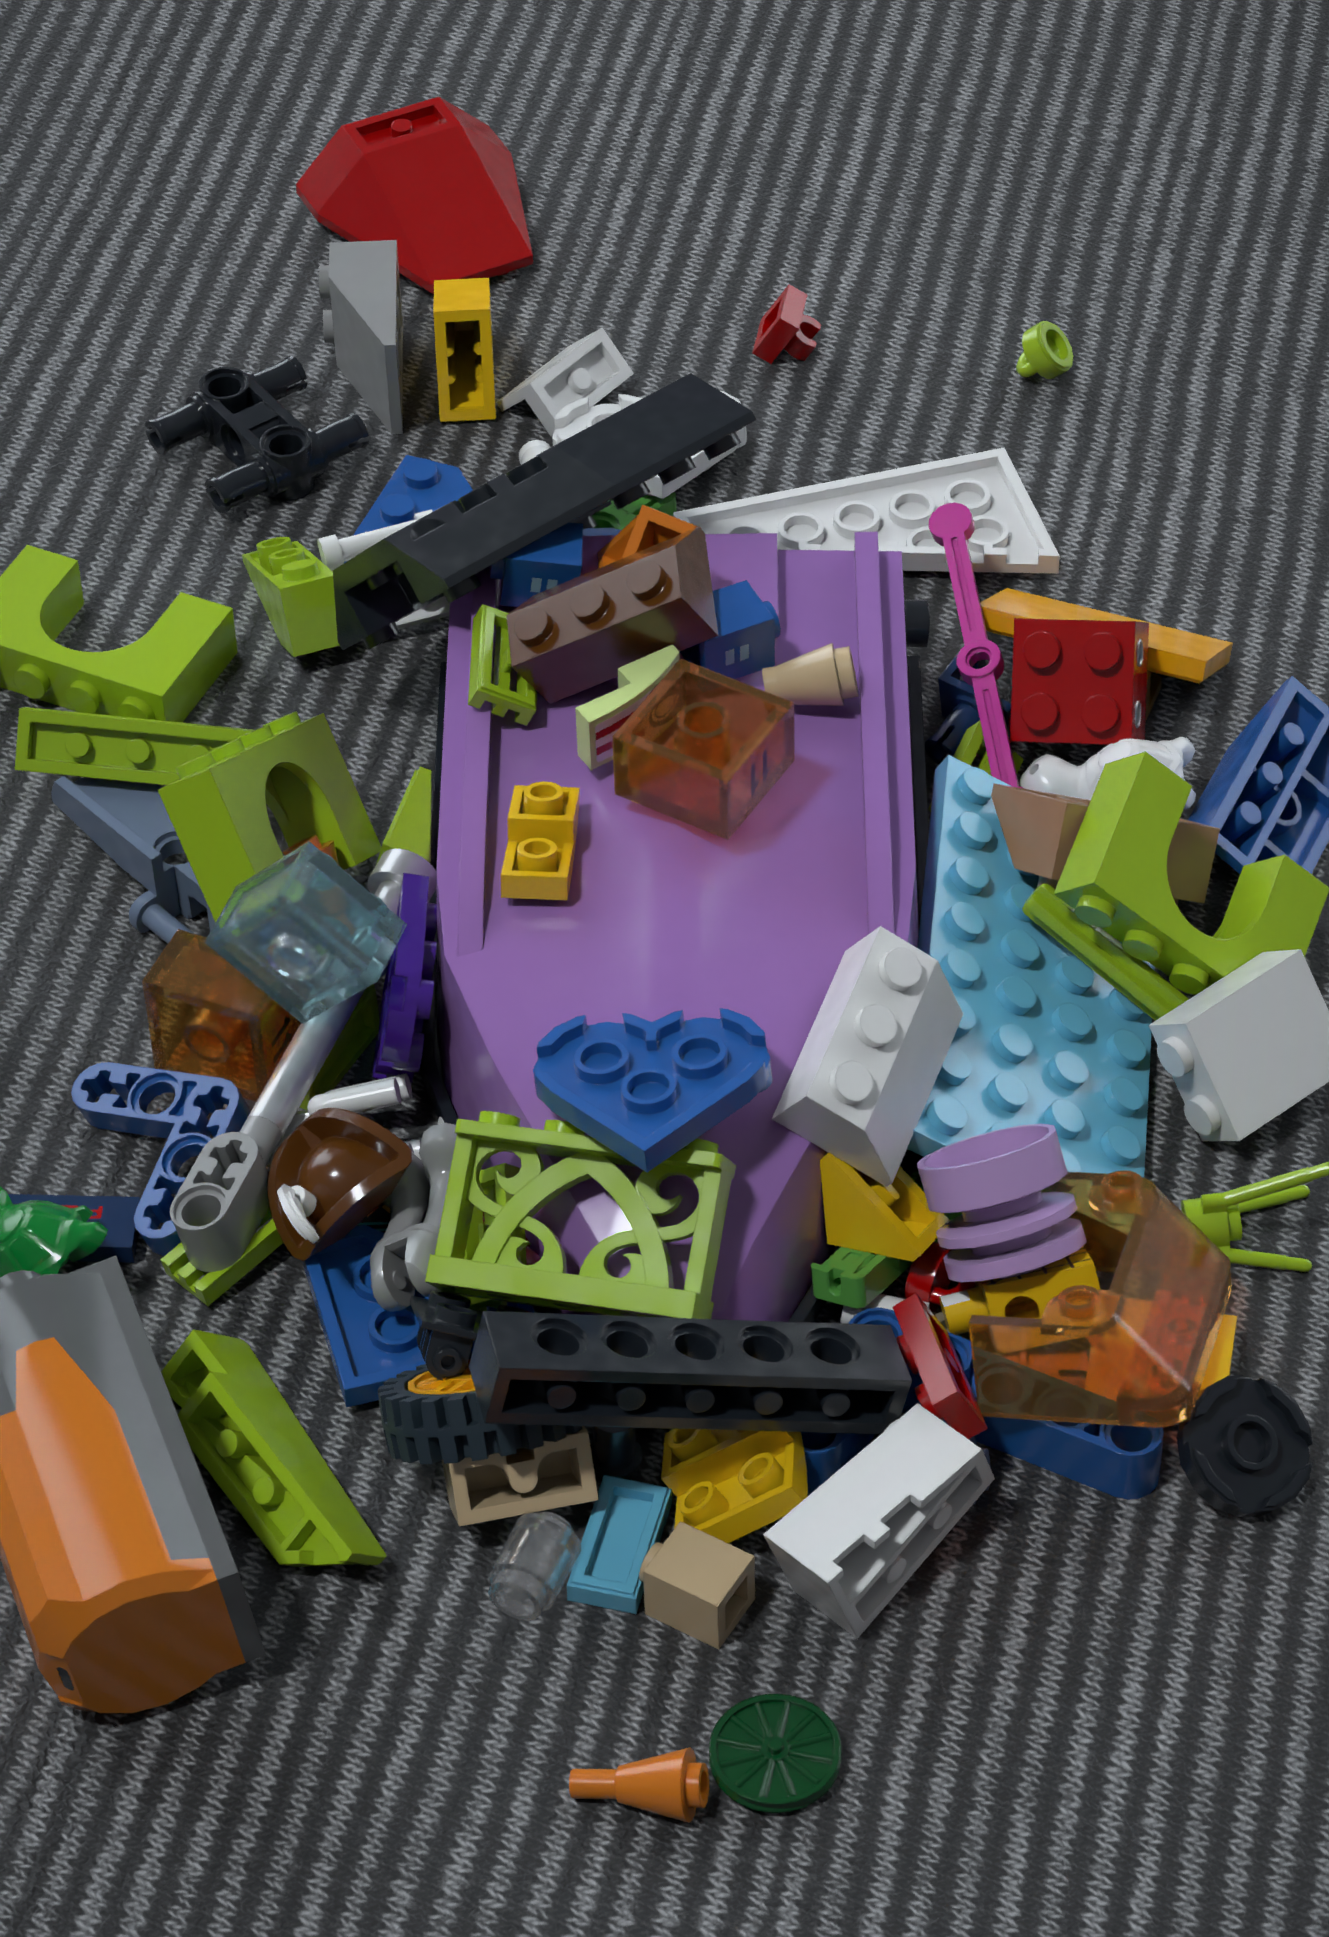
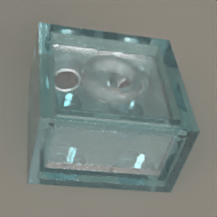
[205,841,407,1024]

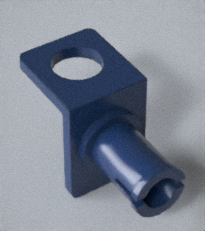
[924,645,1013,765]

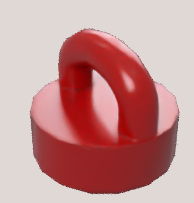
[905,1242,976,1312]

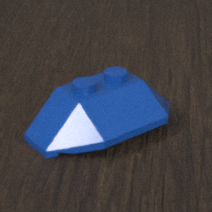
[1188,676,1329,874]

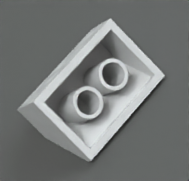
[772,926,963,1187]

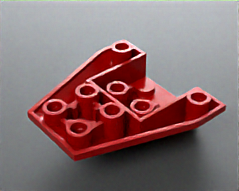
[296,97,533,294]

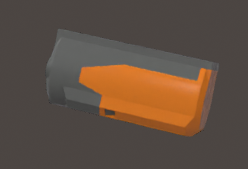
[0,1256,266,1713]

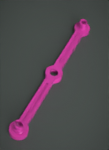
[929,502,1024,789]

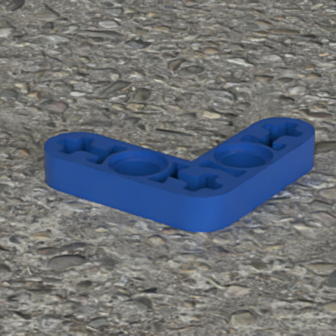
[71,1062,250,1256]

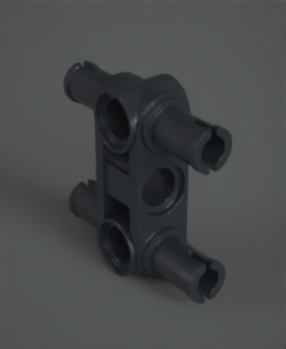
[145,356,369,513]

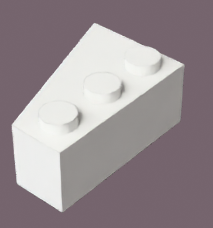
[763,1403,995,1639]

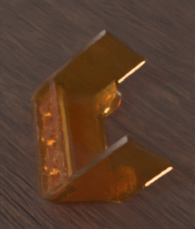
[969,1170,1232,1428]

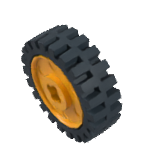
[378,1352,582,1464]

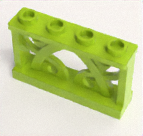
[425,1111,736,1319]

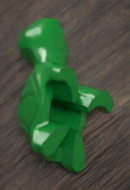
[0,1186,108,1277]

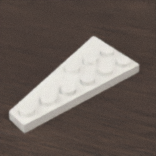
[673,448,1060,574]

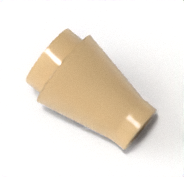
[762,643,859,706]

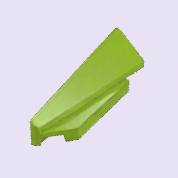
[161,1329,387,1567]

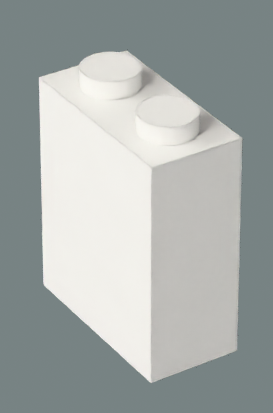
[1149,949,1329,1141]

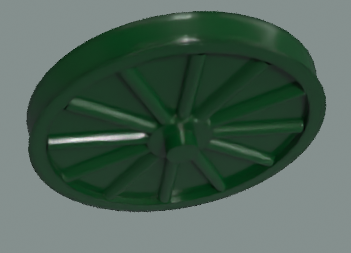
[709,1694,841,1813]

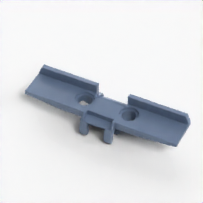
[51,776,387,1010]

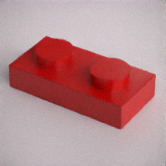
[892,1293,987,1439]

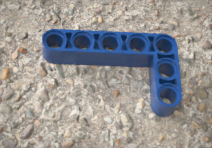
[801,1308,1164,1500]

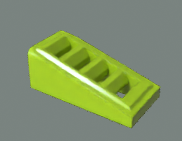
[376,767,432,865]

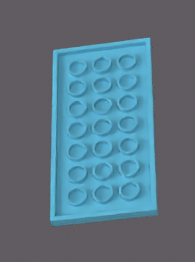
[907,755,1155,1252]

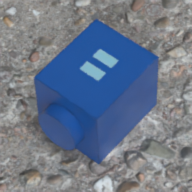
[490,523,583,607]
[679,580,781,689]

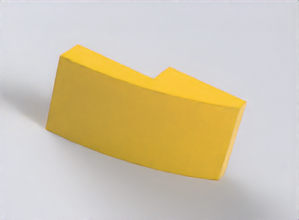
[501,782,580,900]

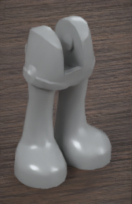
[370,1123,457,1312]

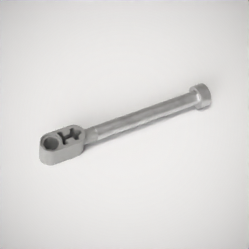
[170,849,437,1272]

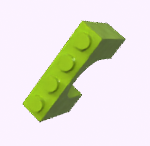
[0,545,238,723]
[158,711,381,933]
[1054,751,1329,995]

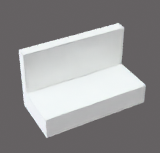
[496,328,634,436]

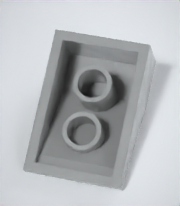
[319,240,403,434]

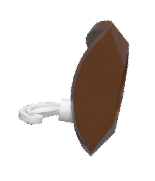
[268,1108,412,1261]

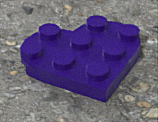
[372,873,437,1085]

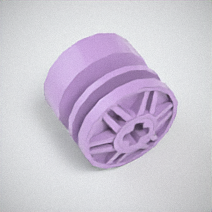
[917,1124,1087,1282]

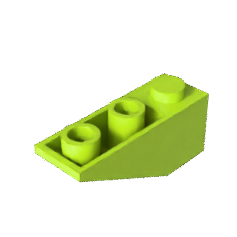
[242,537,340,657]

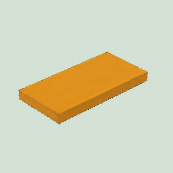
[980,588,1233,683]

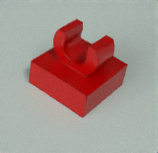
[752,284,821,364]

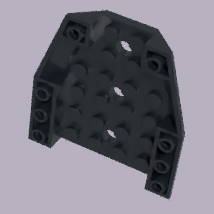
[332,373,757,650]

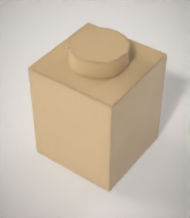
[639,1521,755,1650]

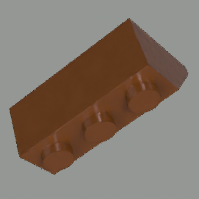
[506,527,718,704]

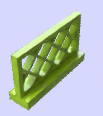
[15,707,253,785]

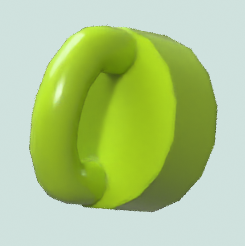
[1016,321,1073,379]

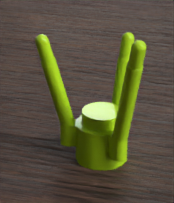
[1181,1162,1329,1272]

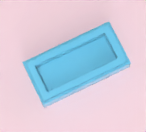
[567,1475,672,1614]

